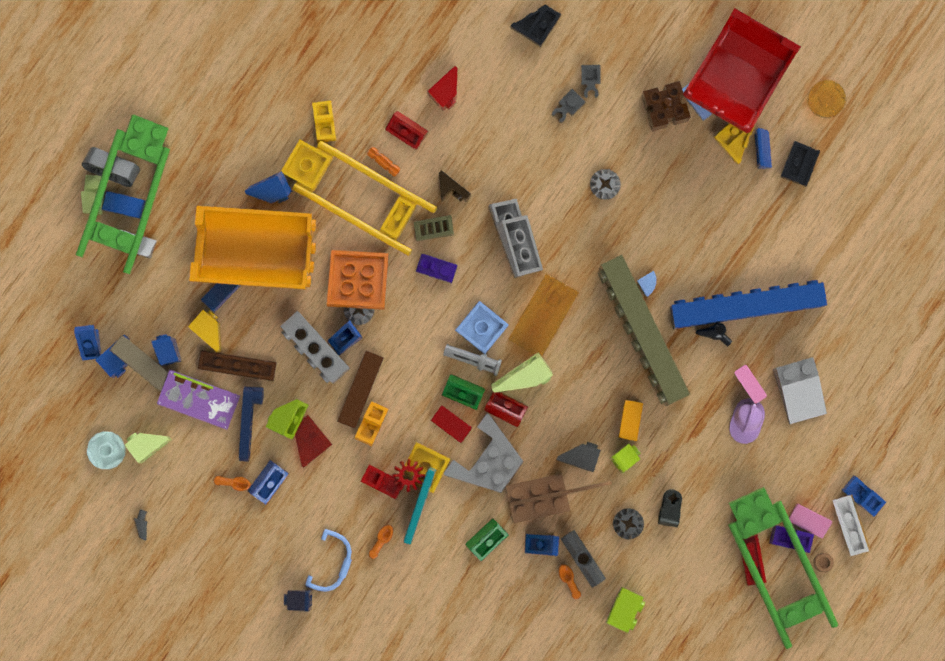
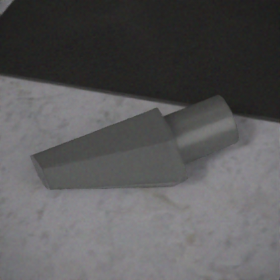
[134,510,147,541]

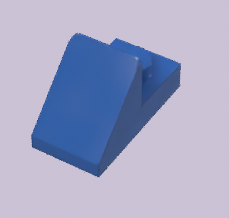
[74,325,101,361]
[525,534,559,556]

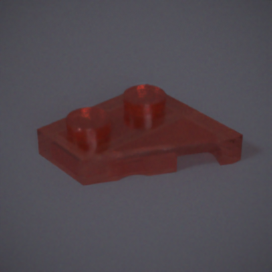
[295,415,333,468]

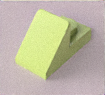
[81,175,104,215]

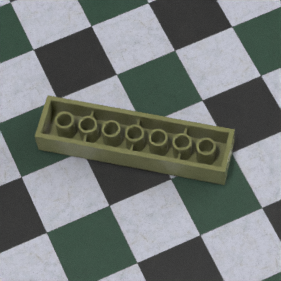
[598,255,690,406]

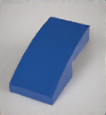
[102,191,146,219]
[842,476,886,517]

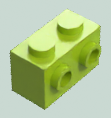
[606,587,645,633]

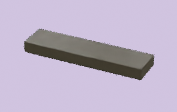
[109,335,169,392]

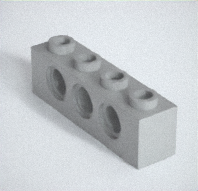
[281,311,350,384]

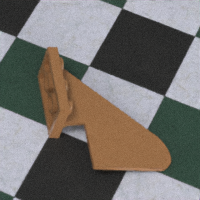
[506,473,612,523]

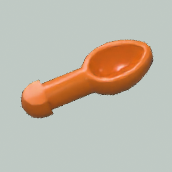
[214,476,251,491]
[369,525,393,559]
[559,564,581,599]

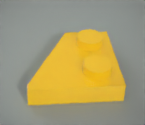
[713,123,755,164]

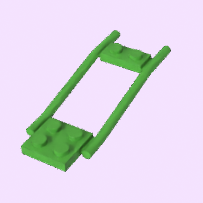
[76,114,170,275]
[728,487,839,649]

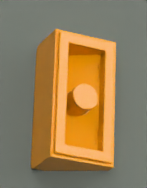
[618,400,643,441]

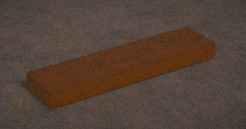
[198,350,277,381]
[337,351,384,429]

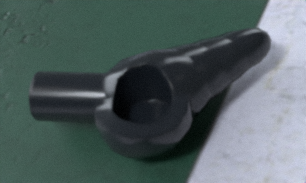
[695,323,733,347]

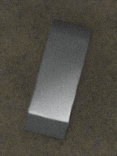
[82,147,140,187]

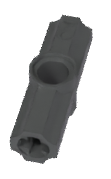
[560,530,606,588]

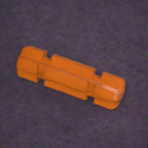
[367,147,400,177]

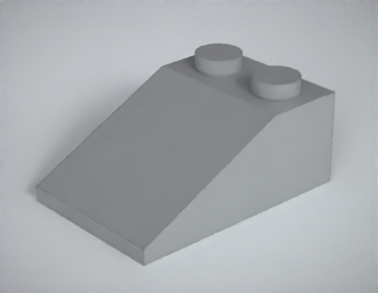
[773,357,827,424]

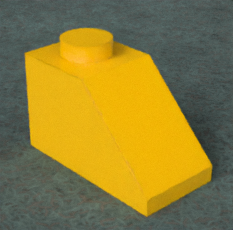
[188,310,222,353]

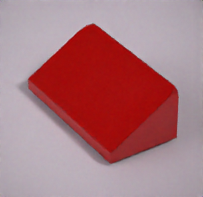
[385,111,428,150]
[484,391,528,427]
[430,405,472,443]

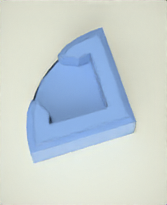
[637,271,656,297]

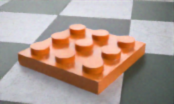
[327,250,389,310]

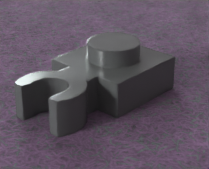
[581,65,601,98]
[552,89,585,123]

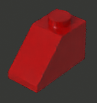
[427,66,458,111]

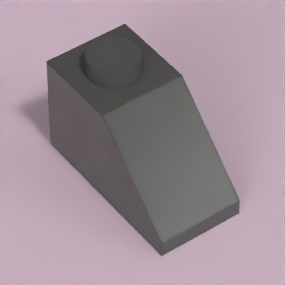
[556,442,601,472]

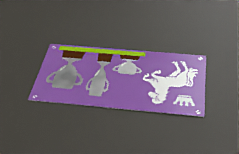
[157,370,240,430]

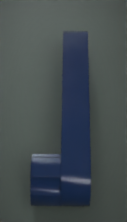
[239,386,264,462]

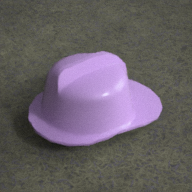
[729,398,765,444]

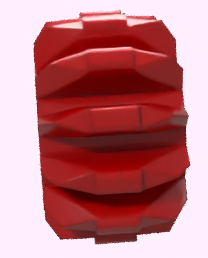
[392,459,425,492]

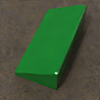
[442,374,486,410]
[465,518,509,561]

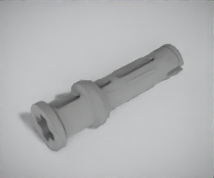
[443,344,502,376]

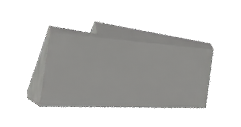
[488,199,543,278]

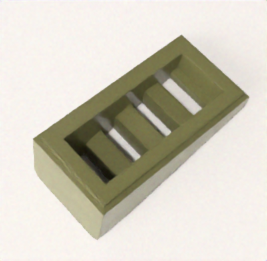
[414,215,454,241]

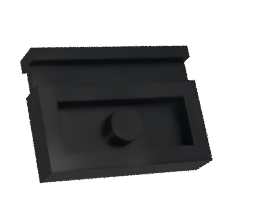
[780,141,820,187]

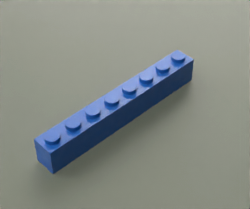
[670,280,827,329]

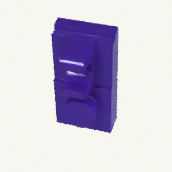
[416,254,458,284]

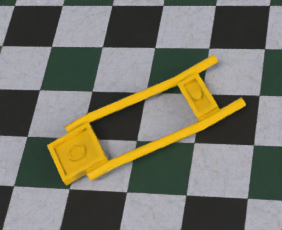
[281,139,437,256]

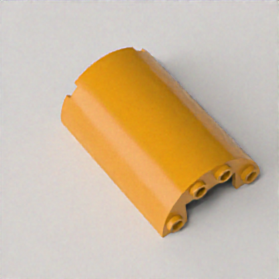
[189,206,316,290]

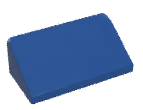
[754,128,772,169]
[201,284,241,313]
[248,460,289,504]

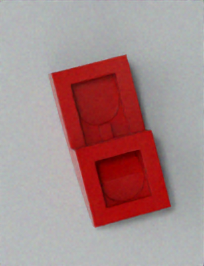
[360,464,402,500]

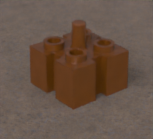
[642,81,691,132]

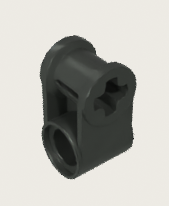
[658,489,682,528]

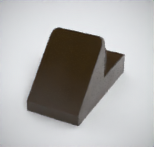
[439,170,471,202]

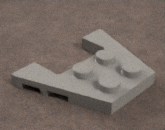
[443,413,524,493]

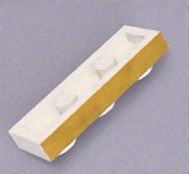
[833,495,870,556]

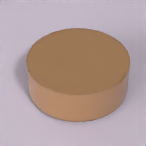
[813,553,834,572]

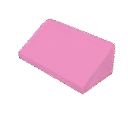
[734,365,767,404]
[789,504,833,539]

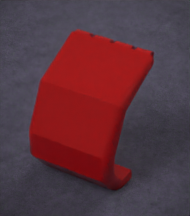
[684,8,801,133]

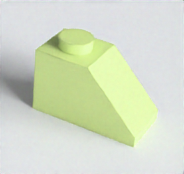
[125,433,172,463]

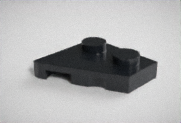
[510,4,561,47]

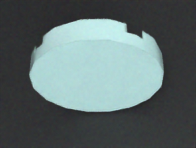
[87,431,126,470]

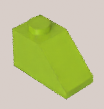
[266,399,309,440]
[610,444,641,473]

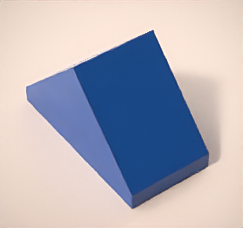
[328,321,362,355]

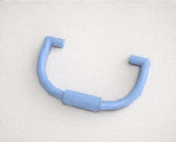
[305,529,352,592]

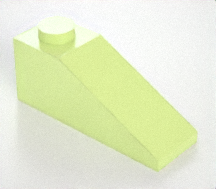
[491,352,553,393]

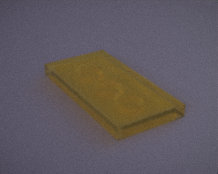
[508,273,579,356]

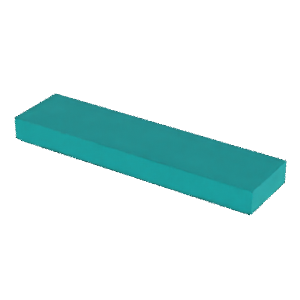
[404,467,437,545]

